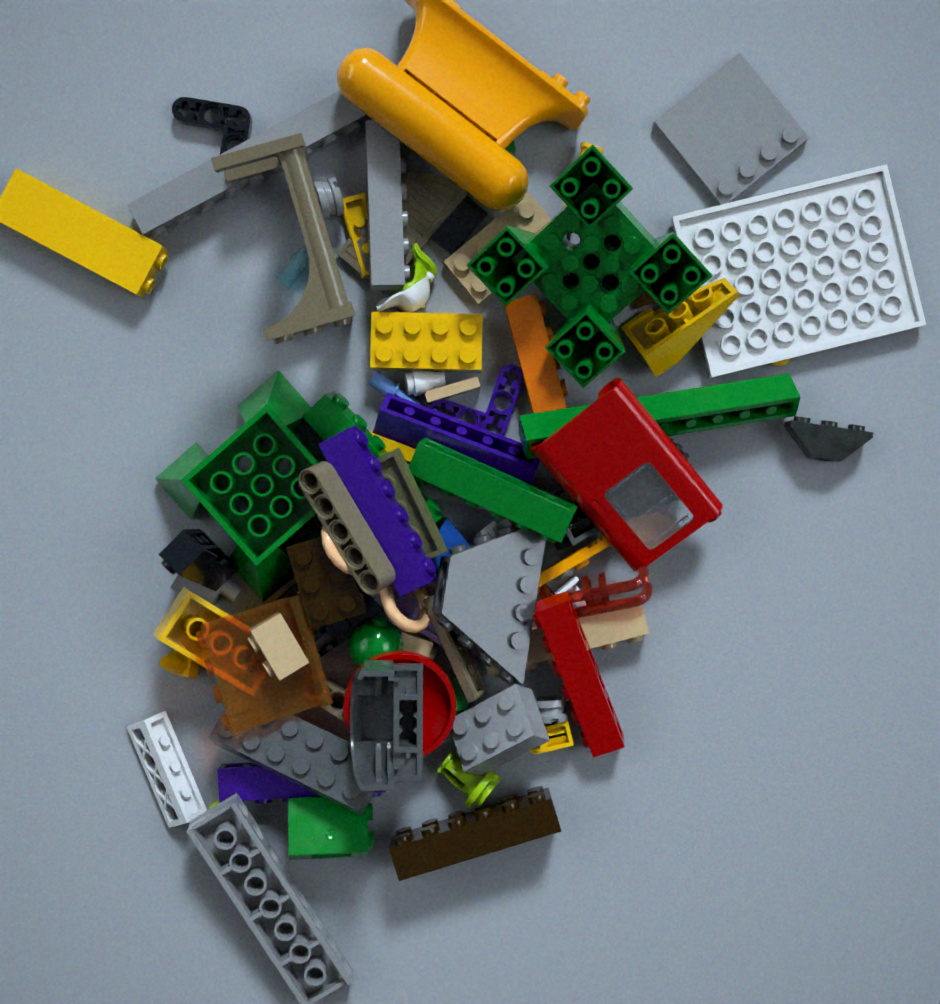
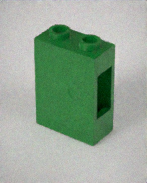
[288,797,374,860]

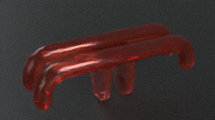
[539,566,653,618]

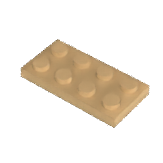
[443,192,551,305]

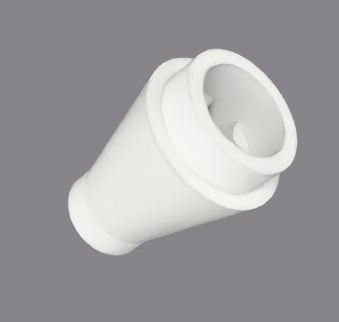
[404,370,446,397]

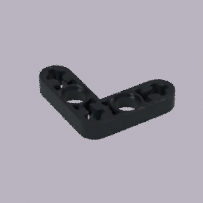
[172,97,253,154]

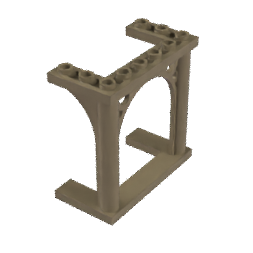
[211,133,355,345]

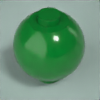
[348,616,404,668]

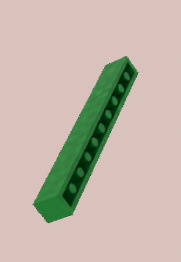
[519,373,801,459]

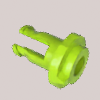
[437,750,502,809]

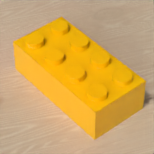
[370,312,483,373]
[153,587,267,696]

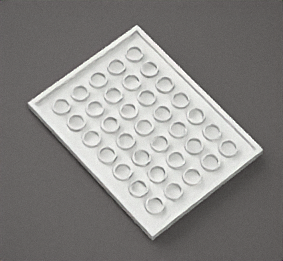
[671,164,926,378]

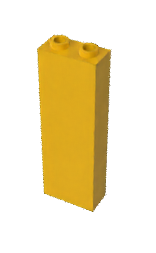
[0,168,169,298]

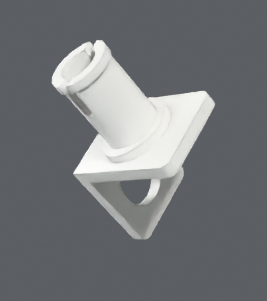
[541,555,592,614]

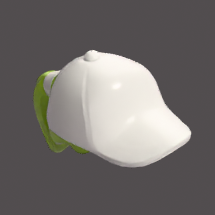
[376,243,437,313]

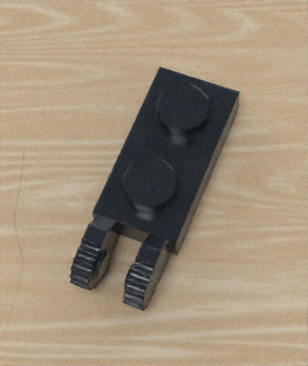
[308,592,383,657]

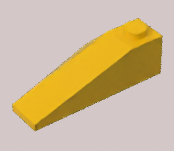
[621,277,740,377]

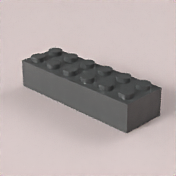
[209,688,374,817]

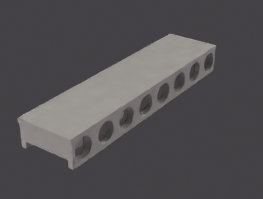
[186,793,354,1004]

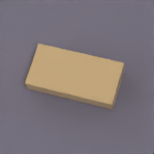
[425,377,481,405]

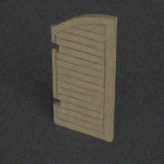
[336,171,468,294]

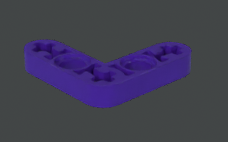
[430,364,523,436]

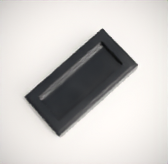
[431,196,488,255]

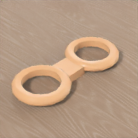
[321,526,431,633]

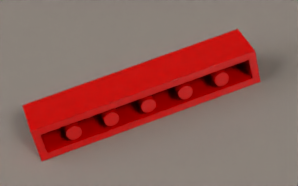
[533,591,625,757]

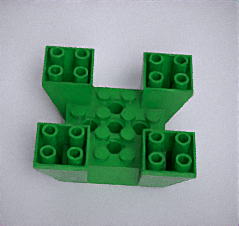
[466,144,713,388]
[155,370,320,602]

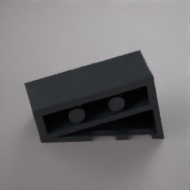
[158,529,239,591]

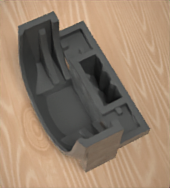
[350,660,423,791]

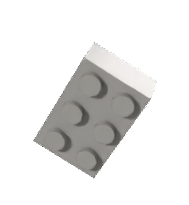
[451,684,550,776]

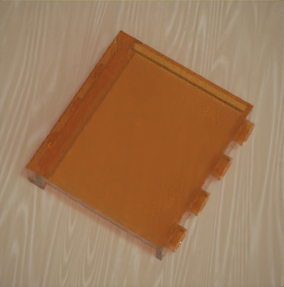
[195,594,333,736]

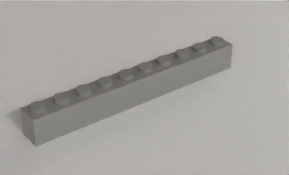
[127,91,372,239]

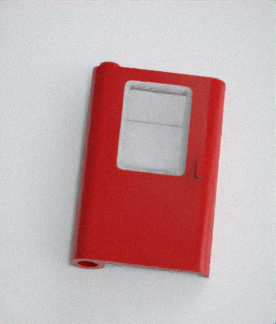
[530,378,723,572]

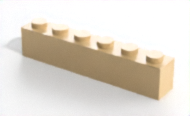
[485,599,650,678]

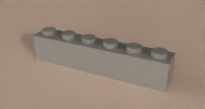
[364,120,410,291]

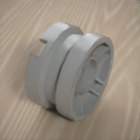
[313,177,345,220]
[535,696,568,724]

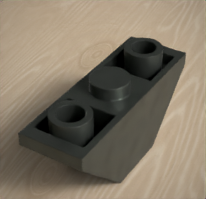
[784,416,874,462]

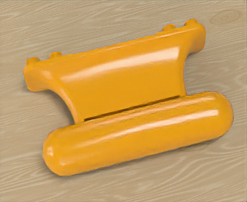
[336,0,590,211]

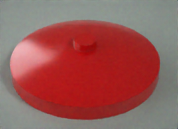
[343,651,456,756]

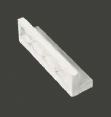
[127,711,207,828]

